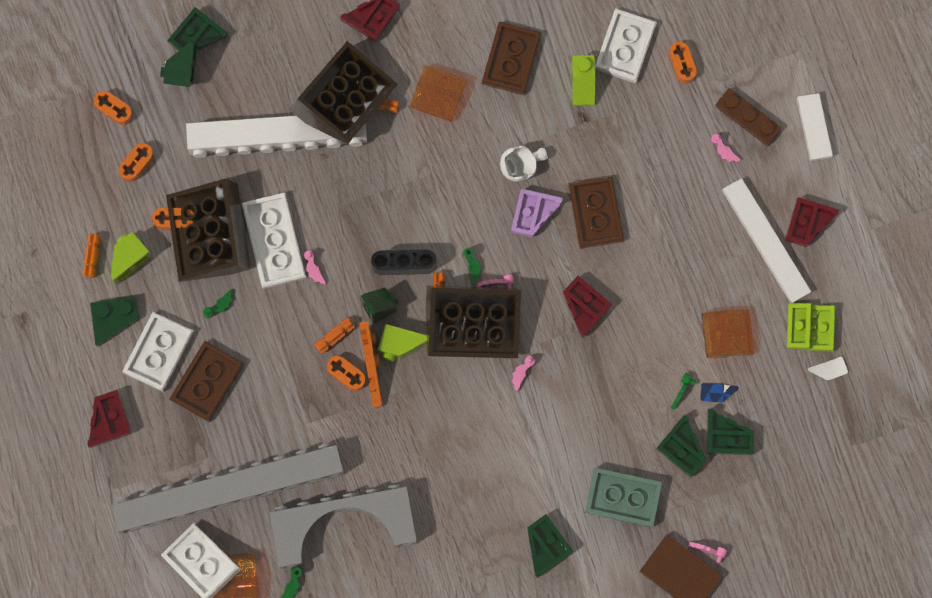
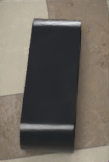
[371,249,437,275]

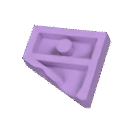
[511,189,563,238]

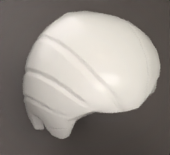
[500,146,548,182]

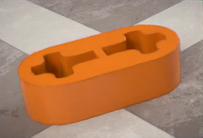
[669,42,697,84]
[94,91,133,125]
[119,143,154,182]
[152,208,194,230]
[327,356,366,391]

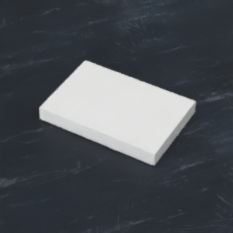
[595,8,657,84]
[122,312,194,392]
[161,523,241,598]

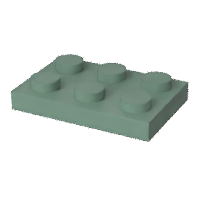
[585,468,662,528]

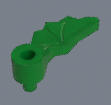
[462,247,482,285]
[203,290,232,319]
[671,373,696,409]
[280,566,302,598]

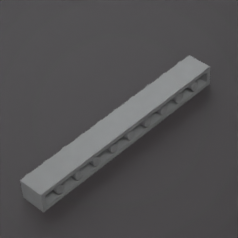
[111,443,344,534]

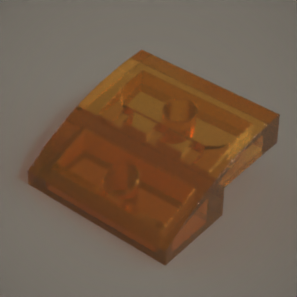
[410,65,467,122]
[701,310,755,358]
[213,552,258,598]

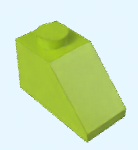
[571,55,595,106]
[111,232,152,285]
[378,324,427,361]

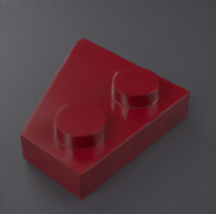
[340,0,400,42]
[785,197,839,247]
[563,275,612,338]
[87,390,132,448]

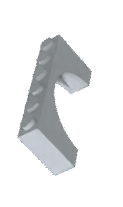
[269,484,417,570]

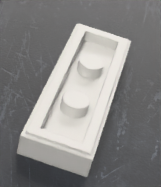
[796,93,833,162]

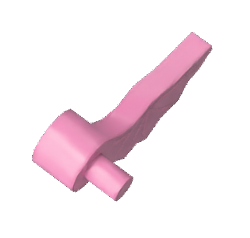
[711,134,740,162]
[304,250,326,284]
[476,275,514,288]
[512,356,536,391]
[688,542,728,563]

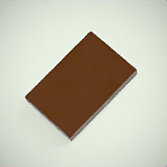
[482,22,541,95]
[568,176,624,249]
[169,341,244,422]
[639,535,723,598]

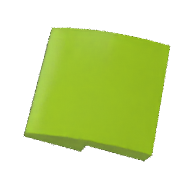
[787,303,836,352]

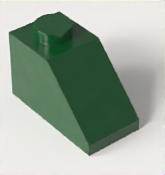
[160,40,198,87]
[361,288,398,324]

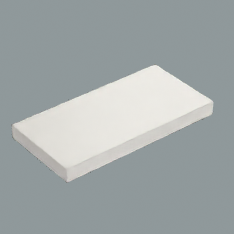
[242,193,306,289]

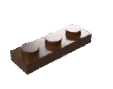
[715,88,782,146]

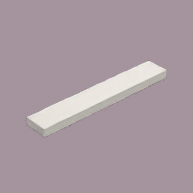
[722,178,811,303]

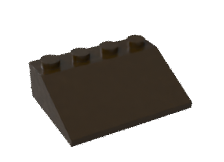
[289,41,398,144]
[166,178,251,282]
[426,285,521,358]

